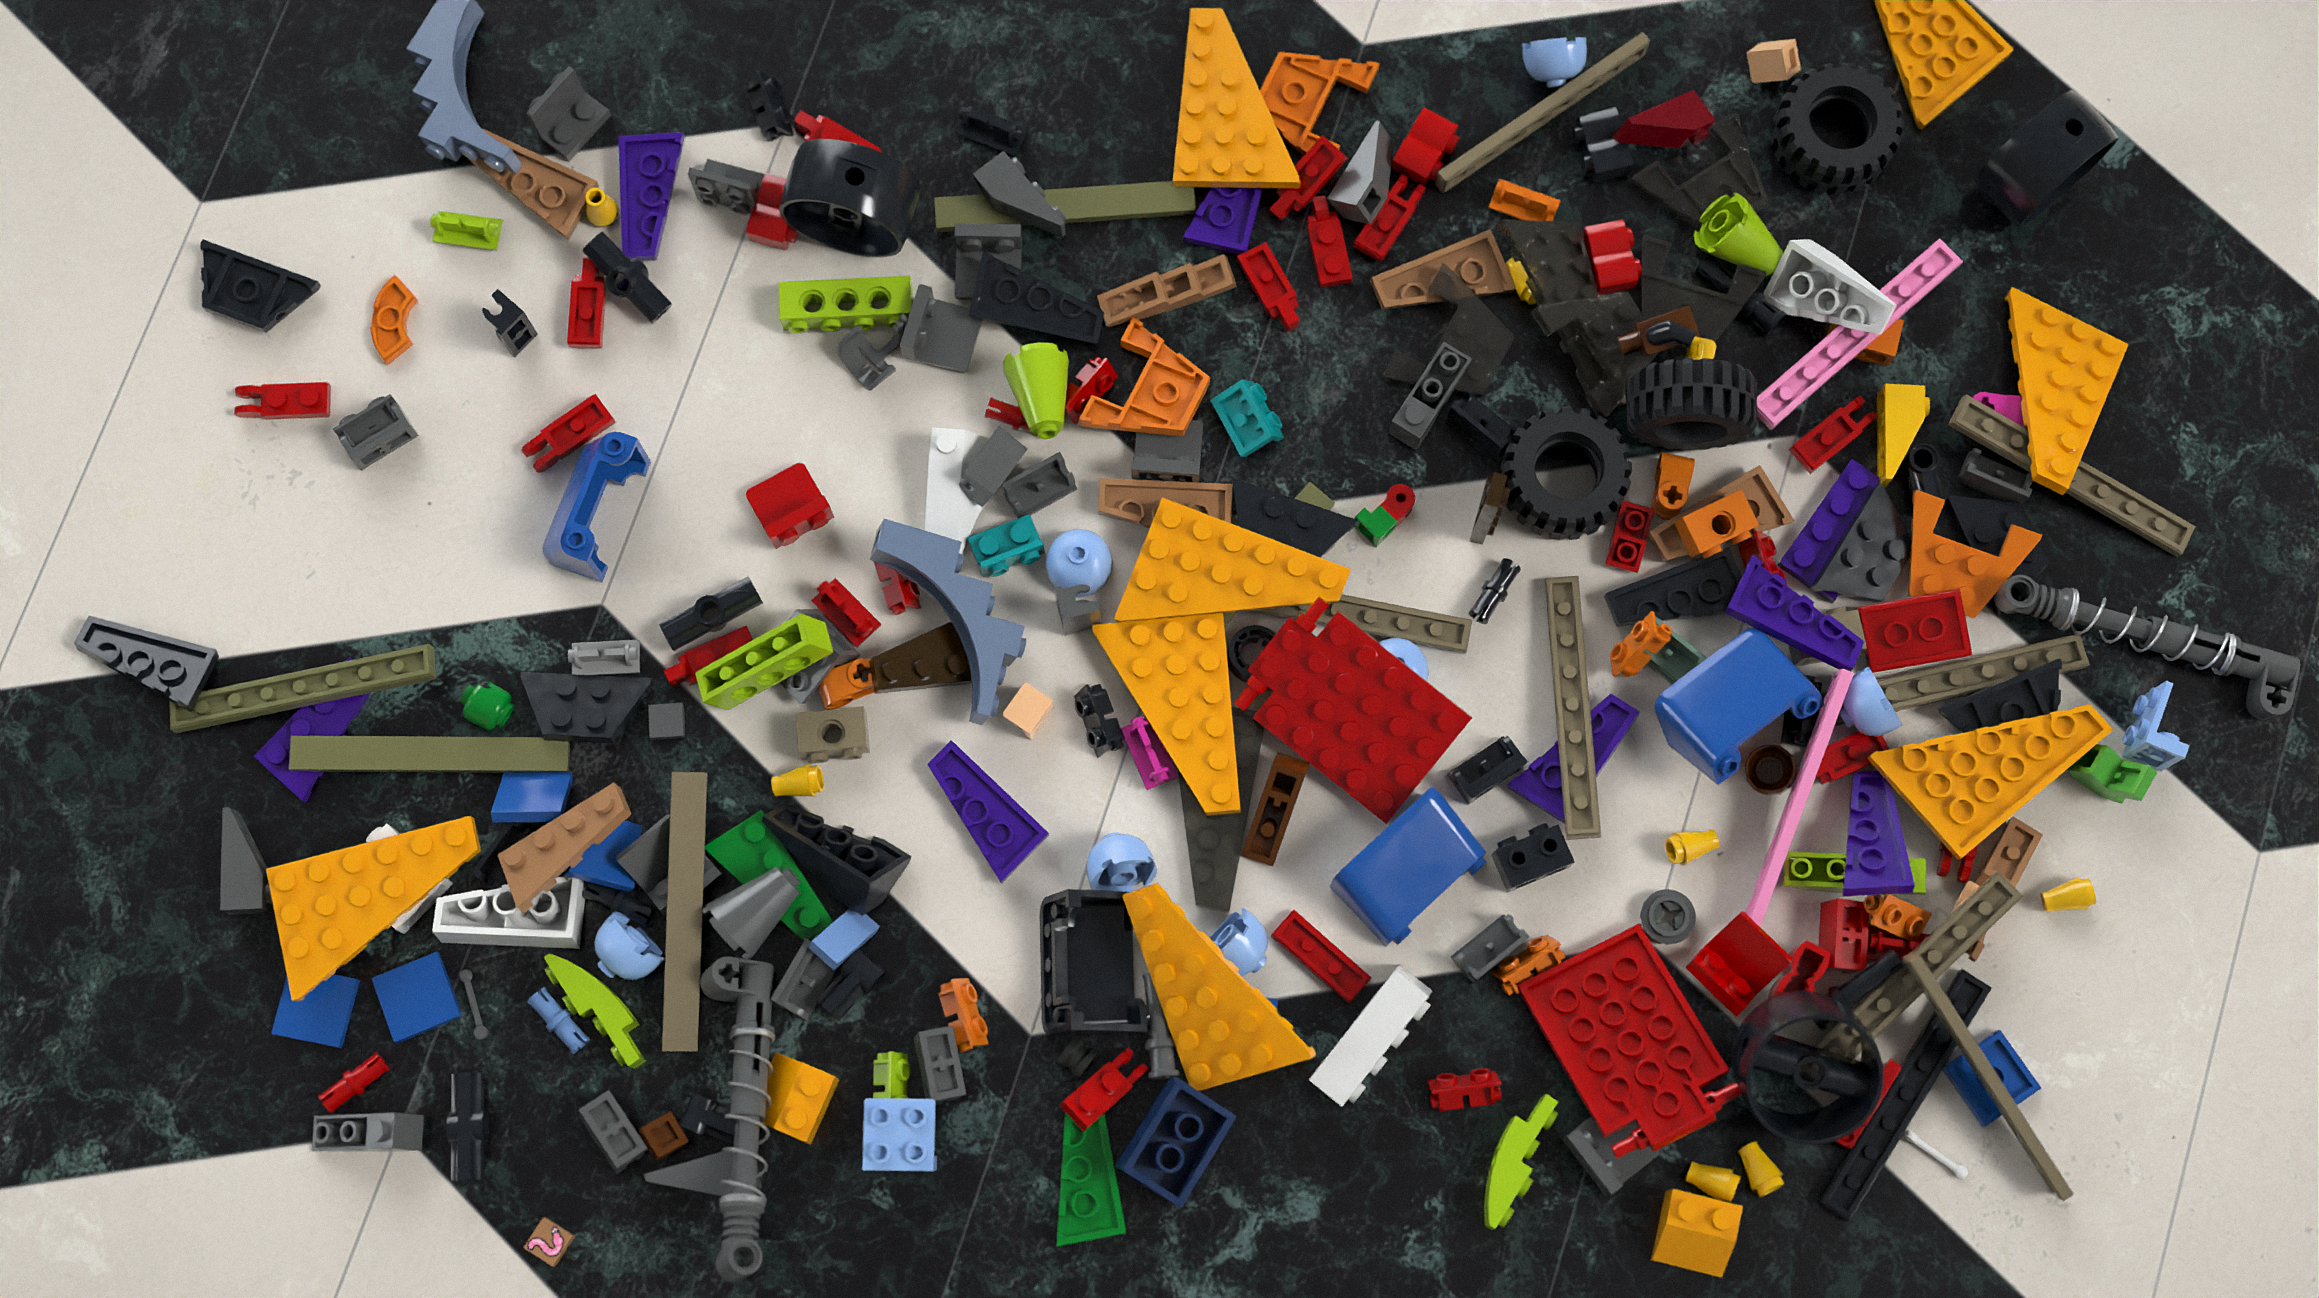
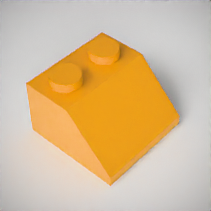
[761,1052,839,1145]
[1651,1189,1743,1278]

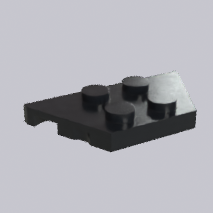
[200,239,321,333]
[1232,479,1356,558]
[1810,483,1912,602]
[1945,496,2049,617]
[1937,658,2062,733]
[520,672,653,744]

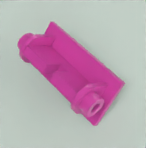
[1121,716,1178,790]

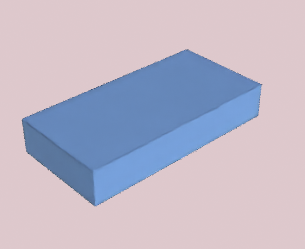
[808,908,880,970]

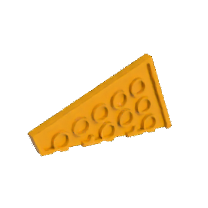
[1874,0,2014,130]
[1173,8,1300,188]
[2005,287,2129,495]
[1114,497,1351,622]
[1092,613,1241,816]
[1867,704,2114,860]
[266,816,481,1002]
[1122,883,1316,1091]

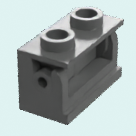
[333,394,419,471]

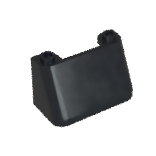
[1040,889,1150,1035]

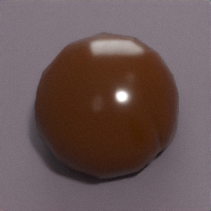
[1744,744,1797,796]

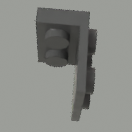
[527,66,611,162]
[688,159,765,215]
[954,223,1022,300]
[900,284,983,373]
[1132,420,1203,482]
[779,609,861,704]
[616,814,721,917]
[1562,1116,1660,1196]

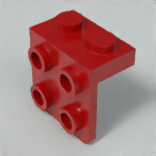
[746,463,834,549]

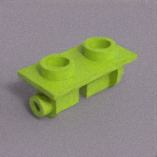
[430,211,503,251]
[873,1051,910,1099]

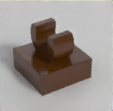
[638,1111,688,1162]

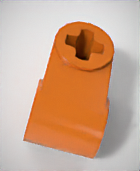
[1652,452,1695,520]
[817,658,874,710]

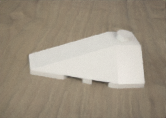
[1764,239,1897,335]
[924,428,989,554]

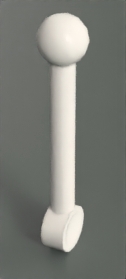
[1903,1130,1968,1179]

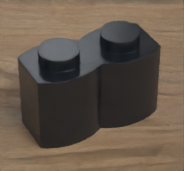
[1572,107,1633,183]

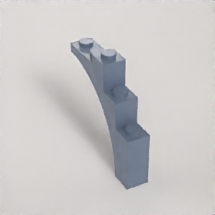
[406,0,523,174]
[870,518,1026,725]

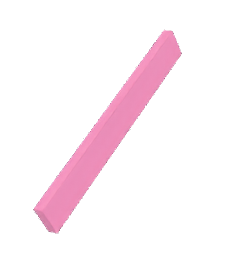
[1757,238,1963,430]
[1745,669,1854,926]

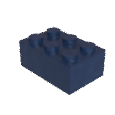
[1115,1077,1237,1208]

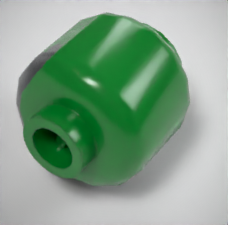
[460,680,514,731]

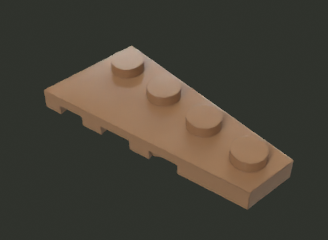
[468,129,599,241]
[1370,229,1516,310]
[1646,465,1795,562]
[1098,478,1233,529]
[498,783,631,913]

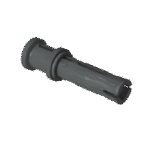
[1142,973,1180,1080]

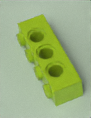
[779,276,913,334]
[695,613,834,710]

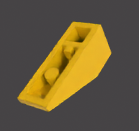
[1877,383,1930,488]

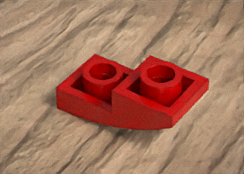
[1605,500,1655,573]

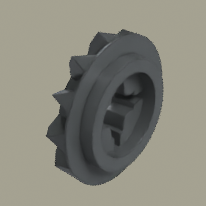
[1640,889,1696,945]

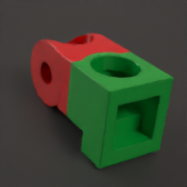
[1354,484,1416,547]

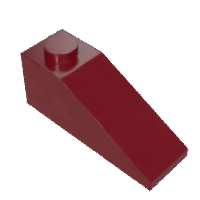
[1613,90,1716,148]

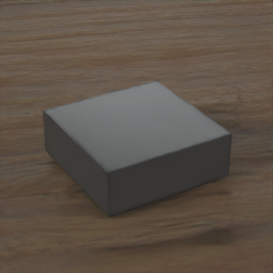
[648,703,685,740]

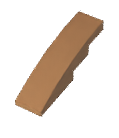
[1097,254,1237,327]

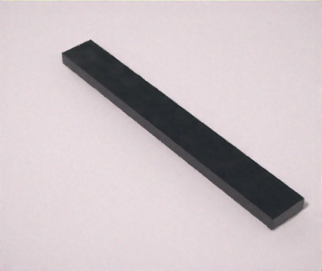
[1817,969,1992,1222]

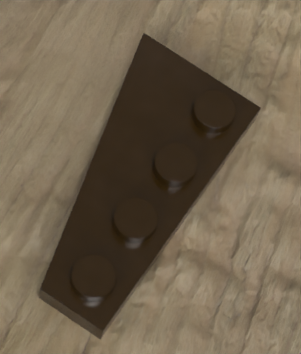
[1470,472,1510,545]

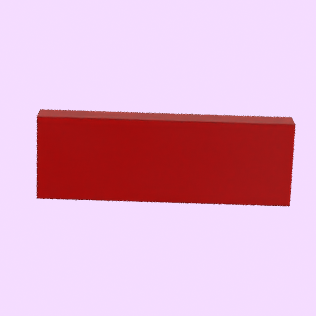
[1271,909,1372,1005]

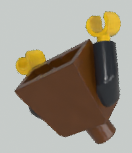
[1617,305,1717,360]

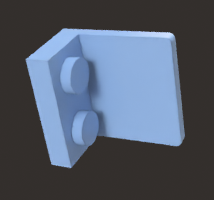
[2122,681,2190,771]
[862,1098,937,1171]

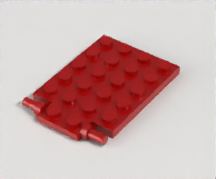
[1234,596,1472,824]
[1518,924,1742,1159]

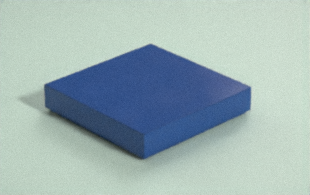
[491,772,573,823]
[565,821,643,892]
[371,952,463,1044]
[271,975,360,1048]
[1942,1030,2041,1127]

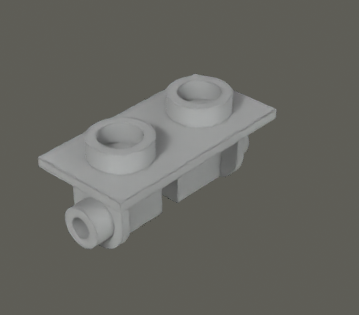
[568,640,640,675]

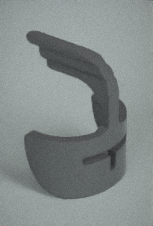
[837,314,907,391]

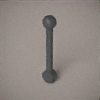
[459,969,489,1039]

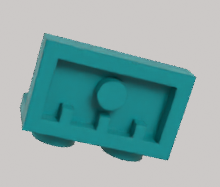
[1210,379,1284,457]
[968,514,1045,577]

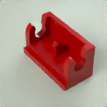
[1818,898,1869,974]

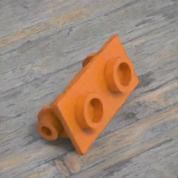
[1488,179,1560,230]
[1610,611,1672,677]
[1863,893,1932,942]
[1491,935,1566,996]
[938,978,988,1053]

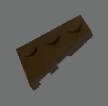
[869,622,972,694]

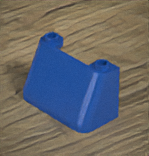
[543,432,651,582]
[1654,628,1824,785]
[1330,786,1487,947]

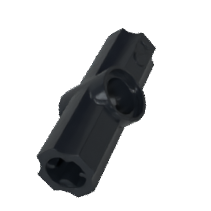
[583,231,672,324]
[659,576,763,651]
[446,1072,489,1181]

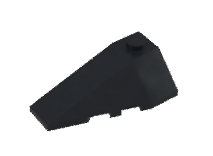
[762,803,912,916]

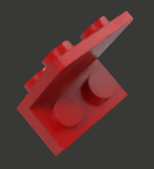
[1685,911,1793,1017]

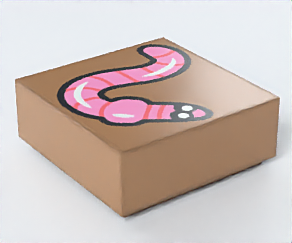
[524,1217,575,1267]

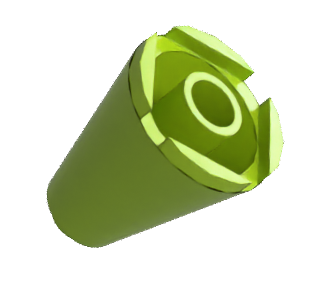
[1694,193,1783,276]
[1003,342,1069,440]

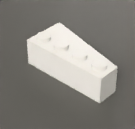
[432,876,587,949]
[1309,965,1432,1106]

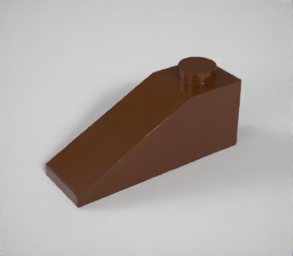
[1241,752,1310,867]

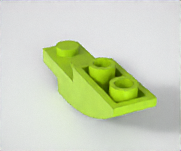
[1784,852,1926,896]
[544,953,646,1069]
[1484,1094,1558,1230]

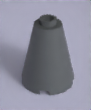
[703,866,801,960]

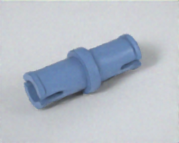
[527,987,590,1054]

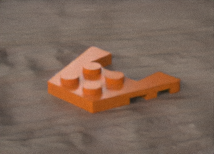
[1260,52,1379,156]
[1079,317,1210,437]
[1908,490,2042,618]

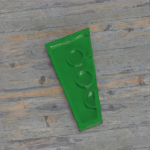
[705,810,833,941]
[1056,1112,1126,1247]

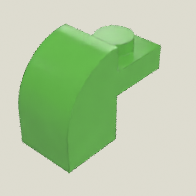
[2067,744,2157,804]

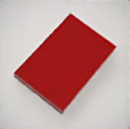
[1857,589,1973,673]

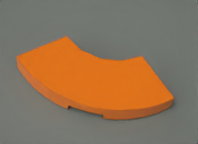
[370,275,418,365]

